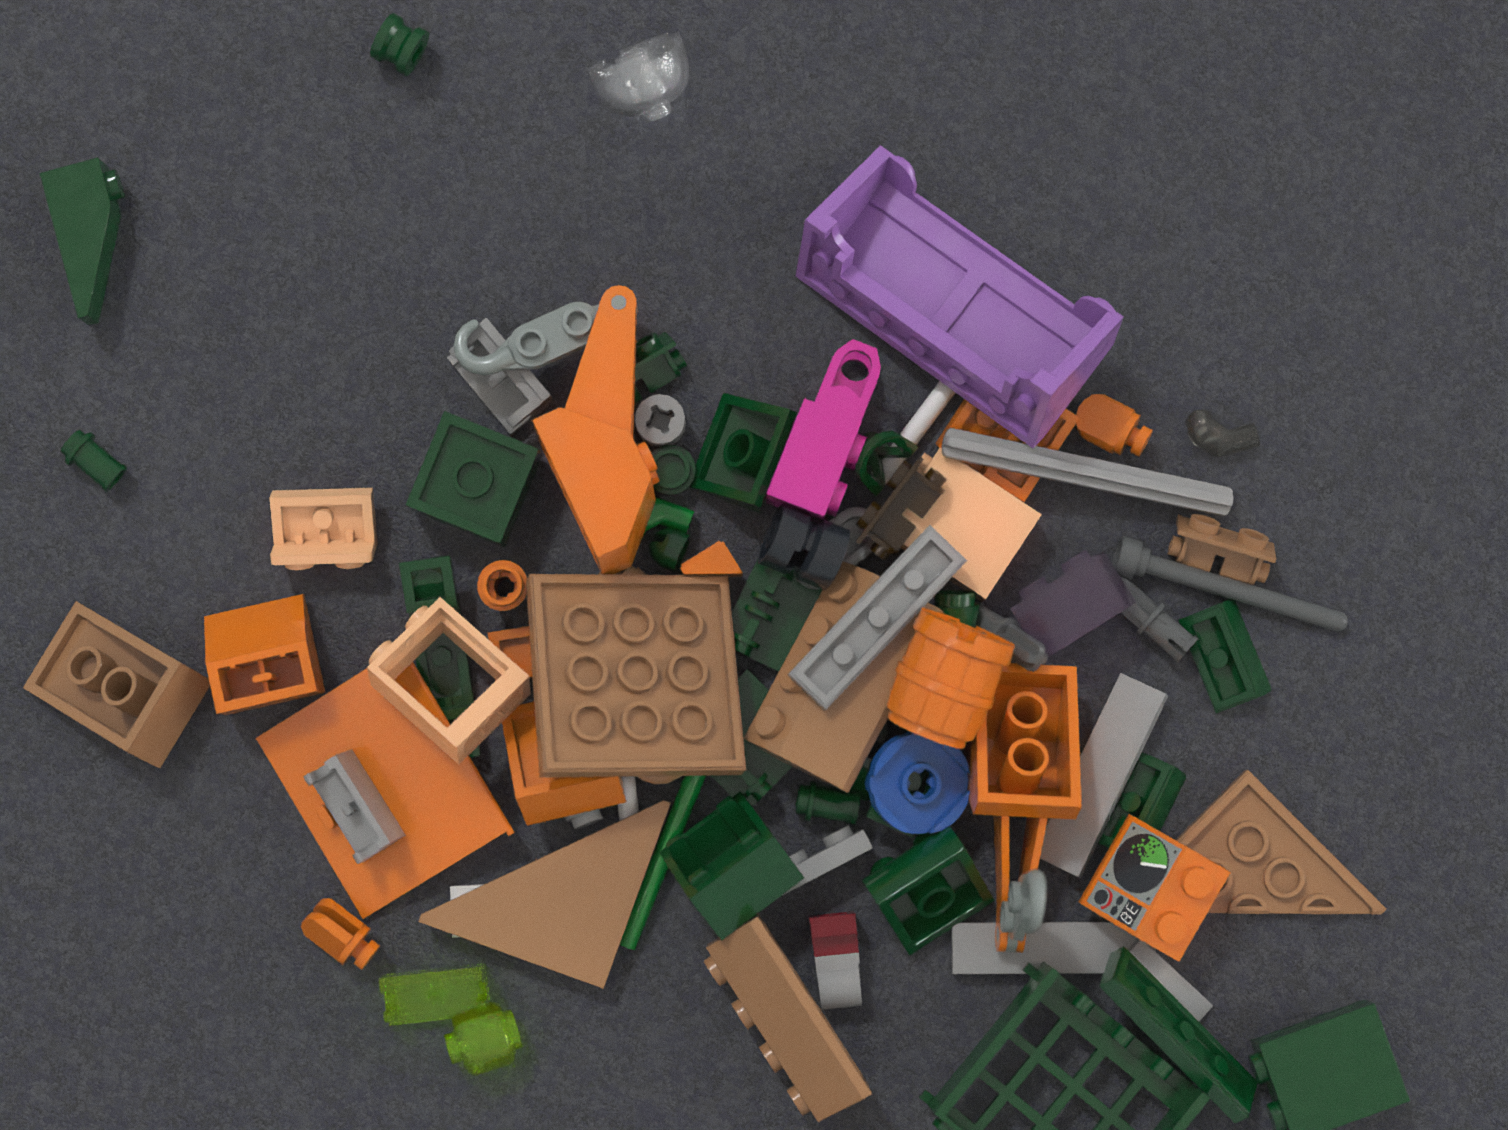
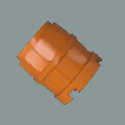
[886,607,1015,749]

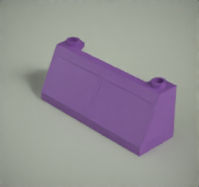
[796,145,1123,449]

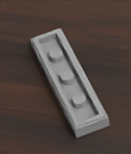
[787,525,967,710]
[1040,673,1168,878]
[951,921,1156,974]

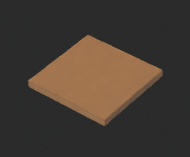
[526,574,746,777]

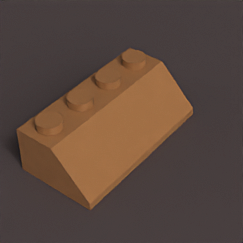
[743,561,943,793]
[704,913,872,1122]

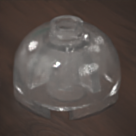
[586,31,690,123]

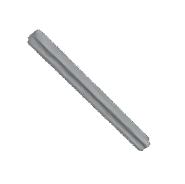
[942,428,1234,516]

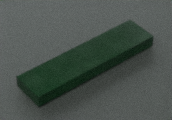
[1099,946,1258,1124]

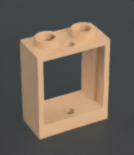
[367,597,531,765]

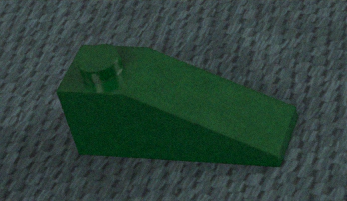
[39,157,124,325]

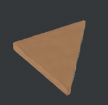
[1175,770,1386,914]
[418,800,671,989]

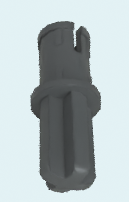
[1105,577,1199,663]
[975,601,1048,671]

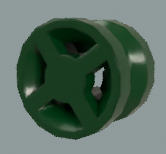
[370,13,429,76]

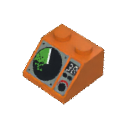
[1078,814,1231,962]

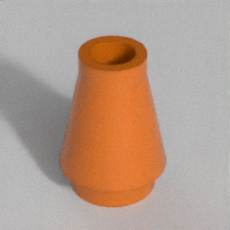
[477,560,527,611]

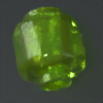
[444,1002,523,1076]

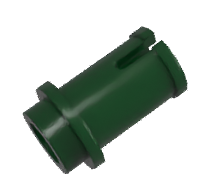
[60,429,127,492]
[795,781,861,825]

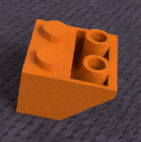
[204,594,326,715]

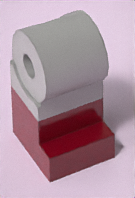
[808,911,862,1010]

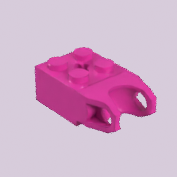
[766,339,881,523]

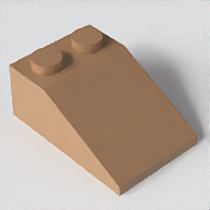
[23,601,210,768]

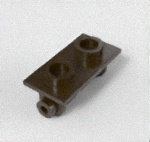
[856,456,947,561]

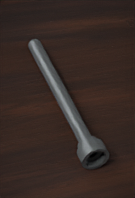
[1111,535,1348,631]

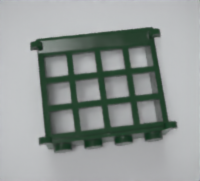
[919,961,1210,1130]

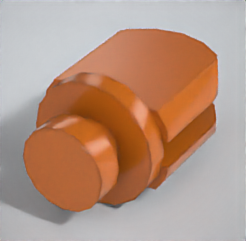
[1076,394,1153,457]
[301,898,380,970]

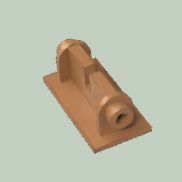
[1167,514,1276,585]

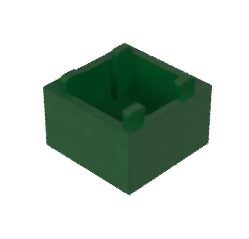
[406,411,543,548]
[659,791,805,940]

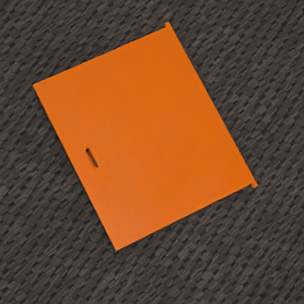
[256,662,515,919]

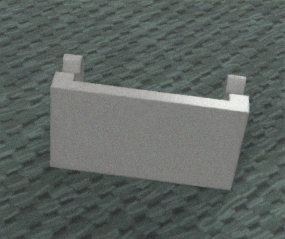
[447,318,554,436]
[303,749,405,864]

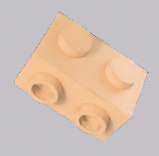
[269,488,377,570]

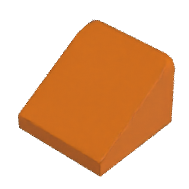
[680,541,743,577]

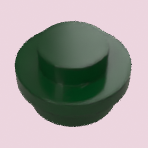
[652,445,696,495]

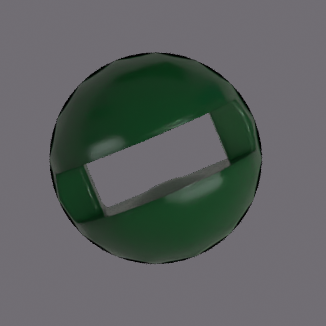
[649,528,691,572]

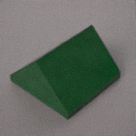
[690,393,797,514]

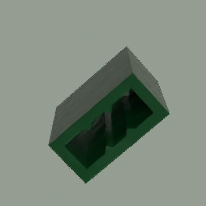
[1248,999,1410,1130]

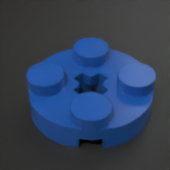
[865,731,970,834]

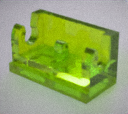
[379,963,491,1026]

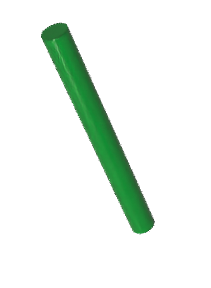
[619,775,707,950]

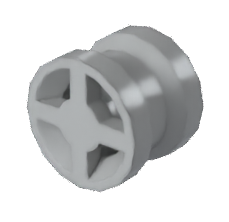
[635,394,686,448]

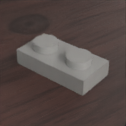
[783,825,873,895]

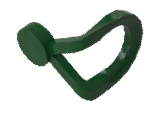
[855,431,918,496]

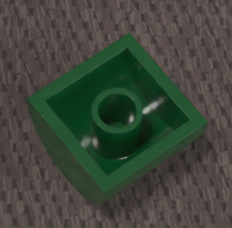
[862,826,995,956]

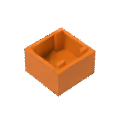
[502,701,626,826]

